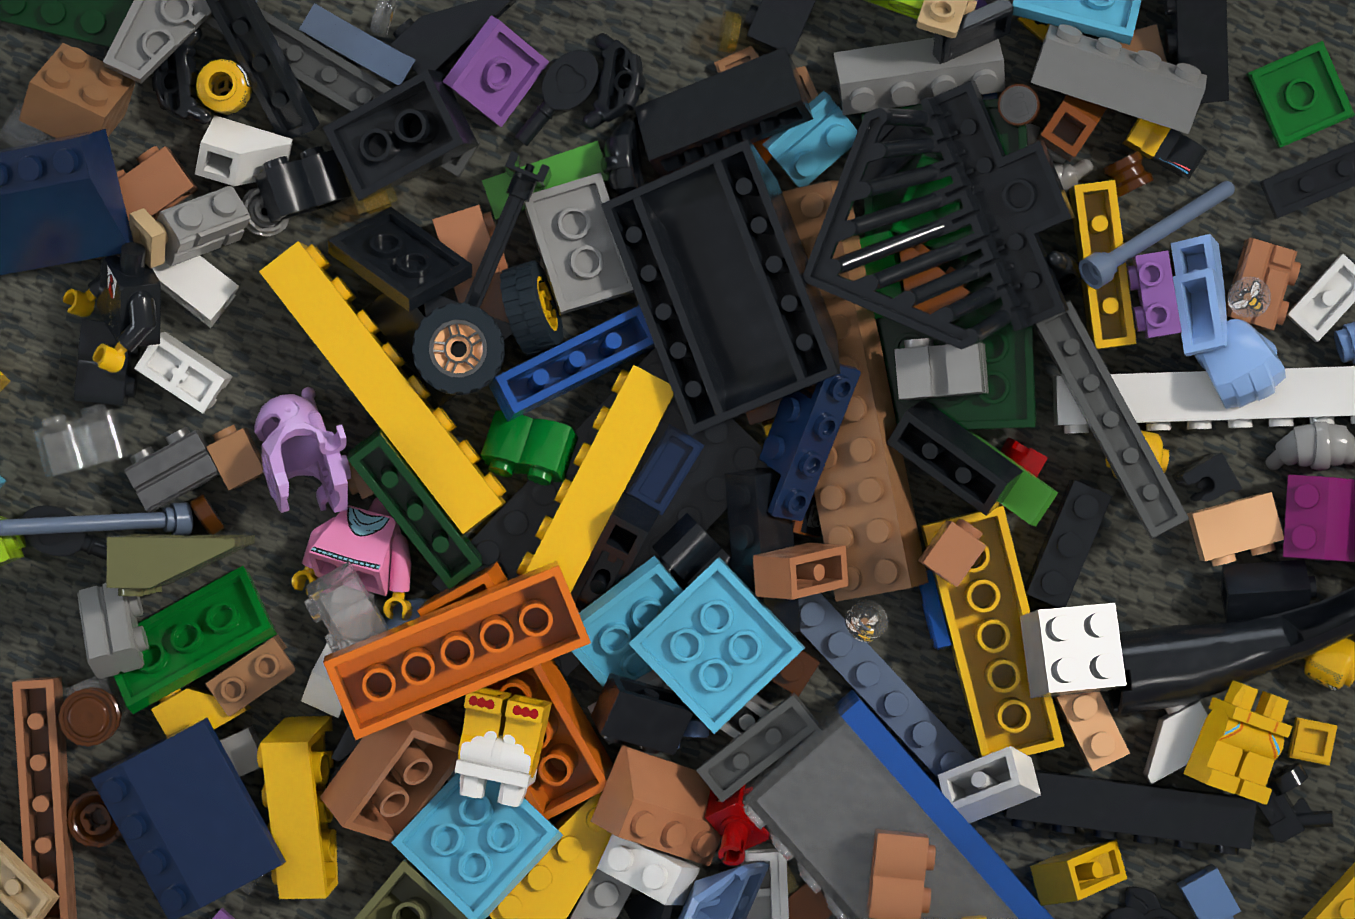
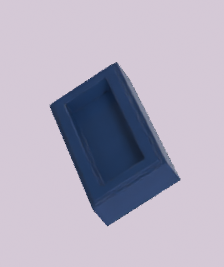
[627,424,705,515]

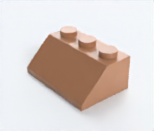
[591,745,722,866]

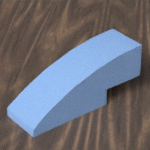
[1171,234,1227,356]

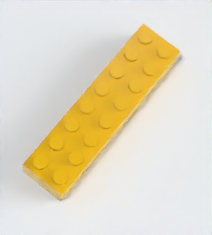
[259,241,507,534]

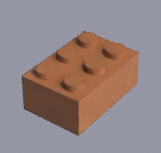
[320,712,461,842]

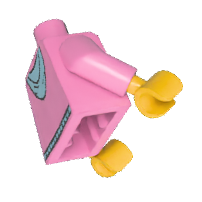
[291,497,413,621]

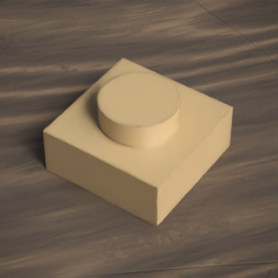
[129,208,168,268]

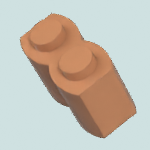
[867,829,936,919]

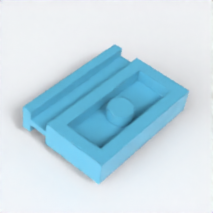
[762,91,858,188]

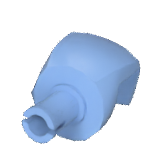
[1195,319,1286,409]

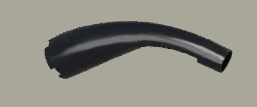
[1107,586,1355,715]

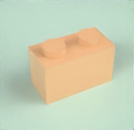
[1187,492,1284,567]
[1053,692,1130,771]

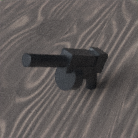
[1257,762,1334,843]

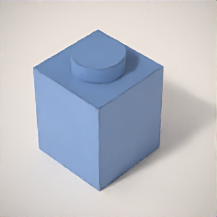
[1176,864,1241,919]

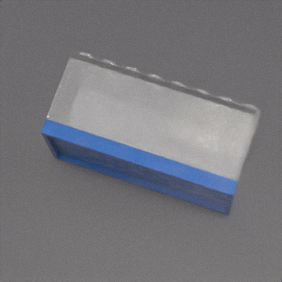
[743,689,1054,919]

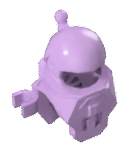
[254,387,351,513]

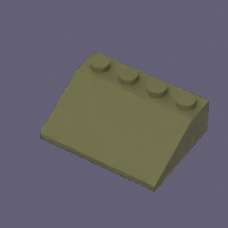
[106,534,255,596]

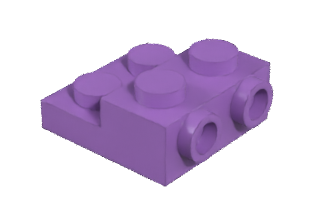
[1127,250,1182,339]

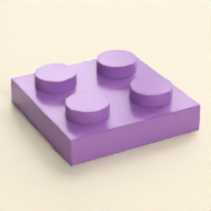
[443,15,549,127]

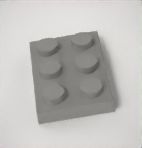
[524,173,634,315]

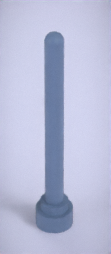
[1079,181,1235,289]
[0,502,193,536]

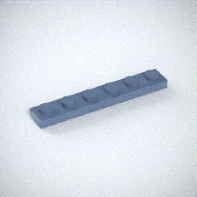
[798,593,976,778]

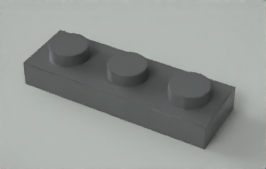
[696,693,820,802]

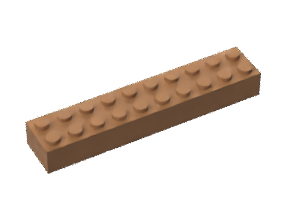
[782,180,929,602]

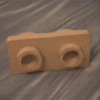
[205,635,296,716]

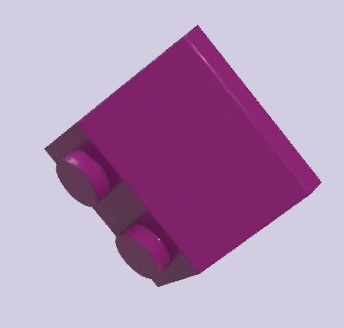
[1283,475,1355,563]

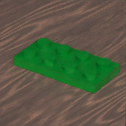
[114,566,277,714]

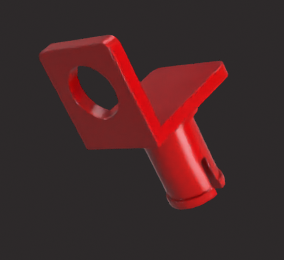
[705,784,769,866]

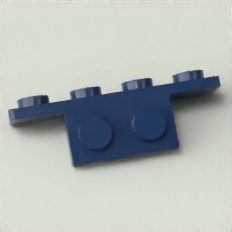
[759,364,861,521]

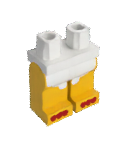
[455,687,552,807]

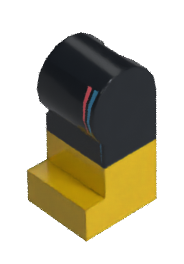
[1122,118,1207,179]

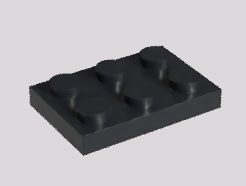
[328,207,472,312]

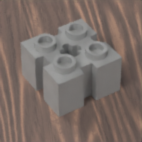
[894,338,989,400]

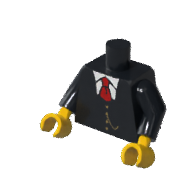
[63,242,161,373]

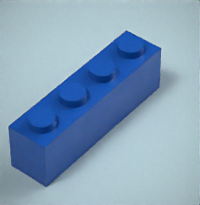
[489,305,655,422]

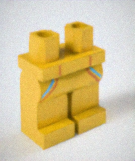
[1183,680,1293,805]

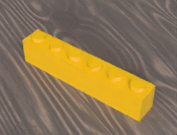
[516,365,674,593]

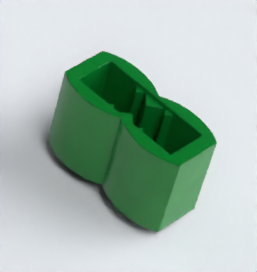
[481,411,578,485]

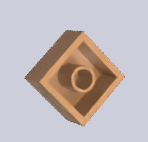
[19,43,136,138]

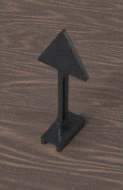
[424,151,551,357]

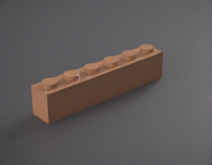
[12,676,77,919]

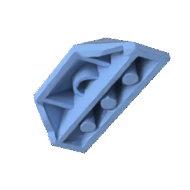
[678,861,769,919]

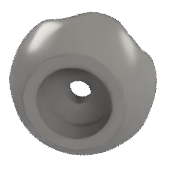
[242,188,289,237]

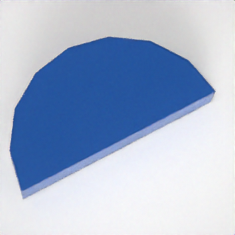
[918,570,952,650]

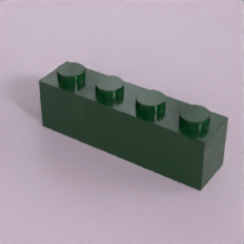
[348,428,482,590]

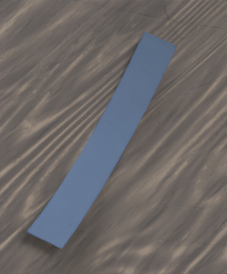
[256,0,416,85]

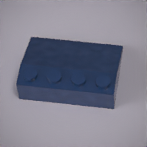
[0,129,134,275]
[91,717,286,919]

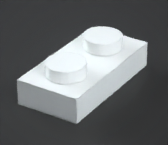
[1286,254,1355,342]

